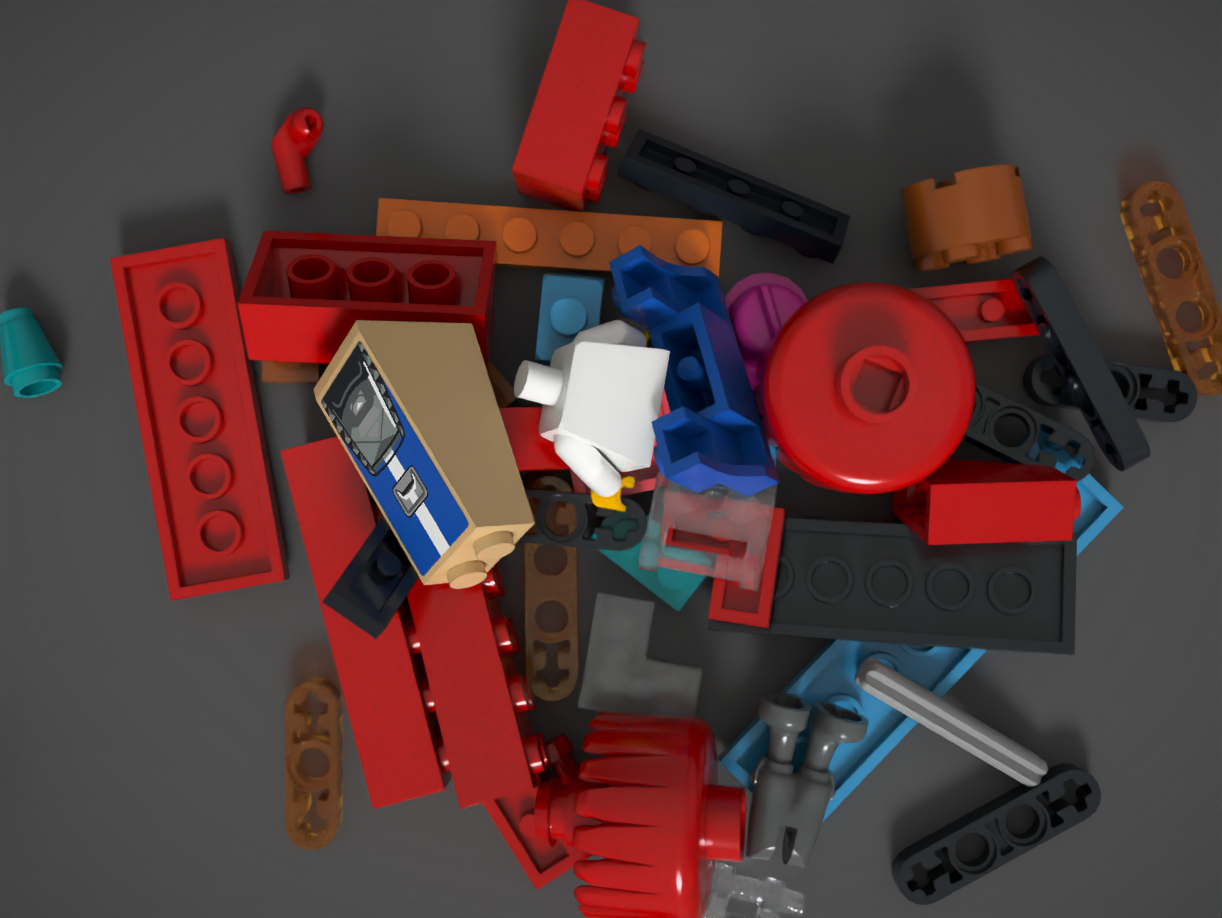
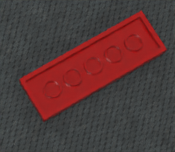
[110,238,290,601]

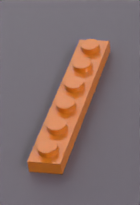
[376,198,723,279]

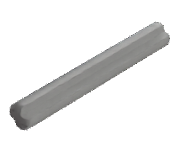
[855,657,1048,787]

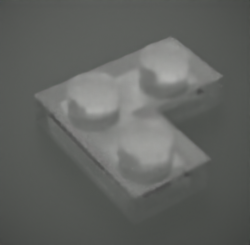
[578,591,702,716]

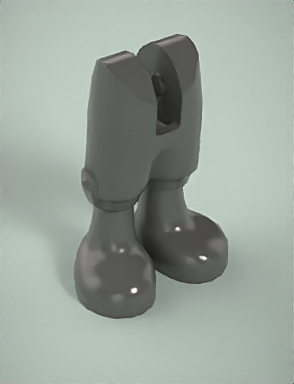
[746,692,869,869]

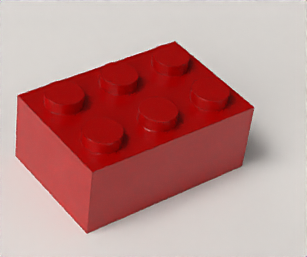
[512,0,647,212]

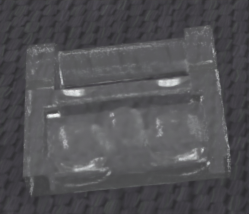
[638,468,778,592]

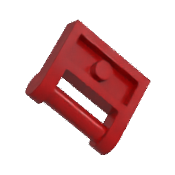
[483,732,593,890]

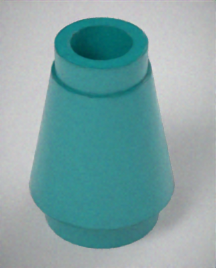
[0,308,64,398]

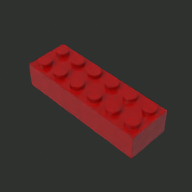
[280,436,452,809]

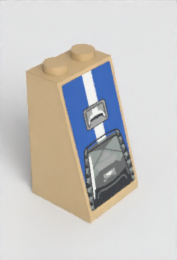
[313,320,535,589]

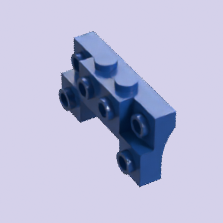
[609,245,780,497]

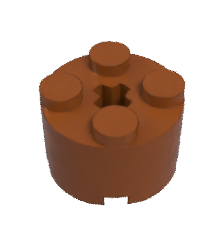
[900,164,1033,273]

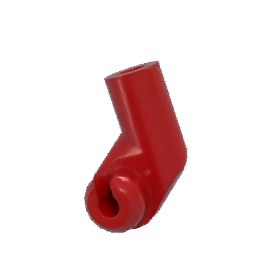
[271,107,324,195]

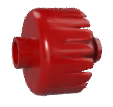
[753,282,976,494]
[534,711,746,918]

